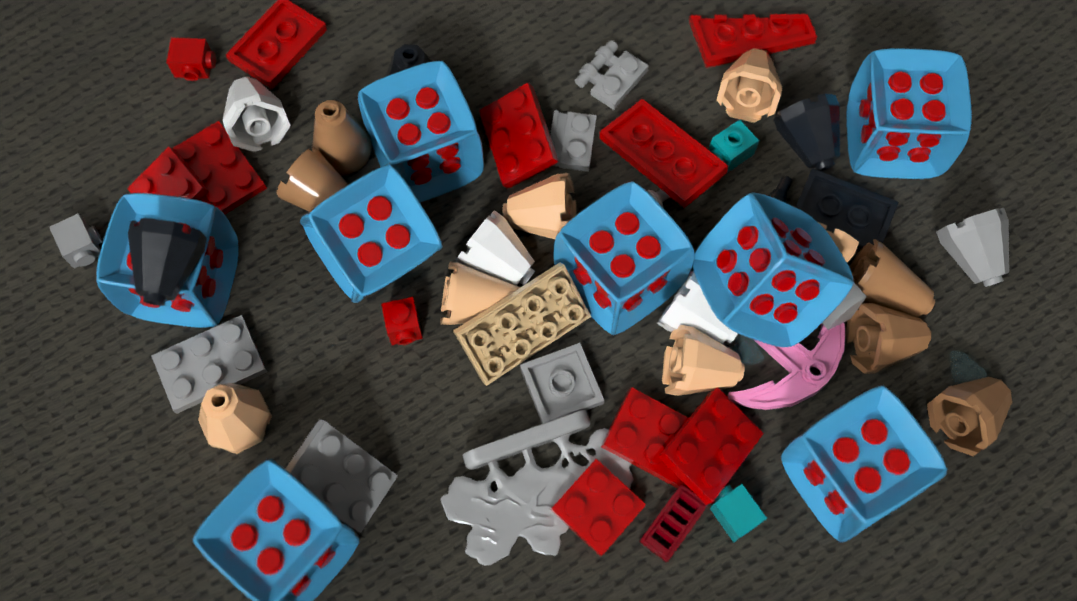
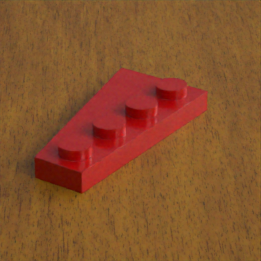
[689,14,817,68]

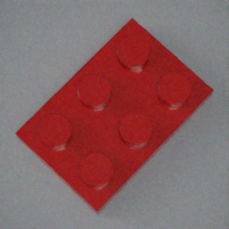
[225,0,327,89]
[479,82,559,188]
[173,121,267,214]
[601,387,693,492]
[658,387,764,505]

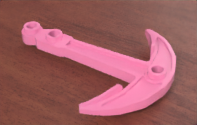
[689,272,845,410]

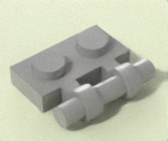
[575,40,649,110]

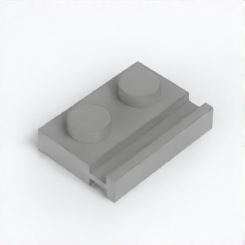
[550,110,597,171]

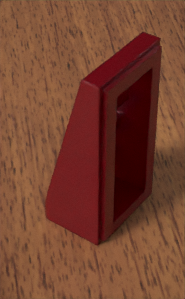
[639,485,708,563]

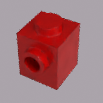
[166,38,216,81]
[381,297,423,345]

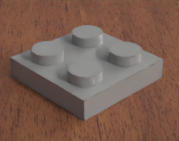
[520,343,605,424]

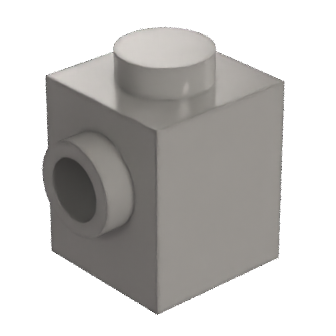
[49,213,103,268]

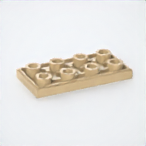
[453,262,591,386]

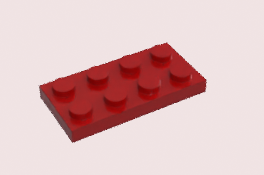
[599,99,728,208]

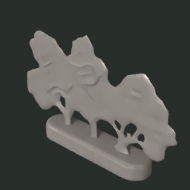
[440,410,634,566]

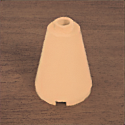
[440,261,520,325]

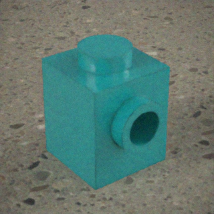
[709,120,759,172]
[709,484,767,542]

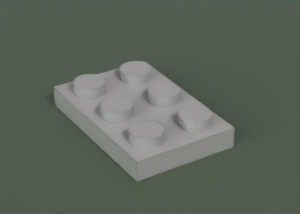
[151,315,267,414]
[285,419,398,533]

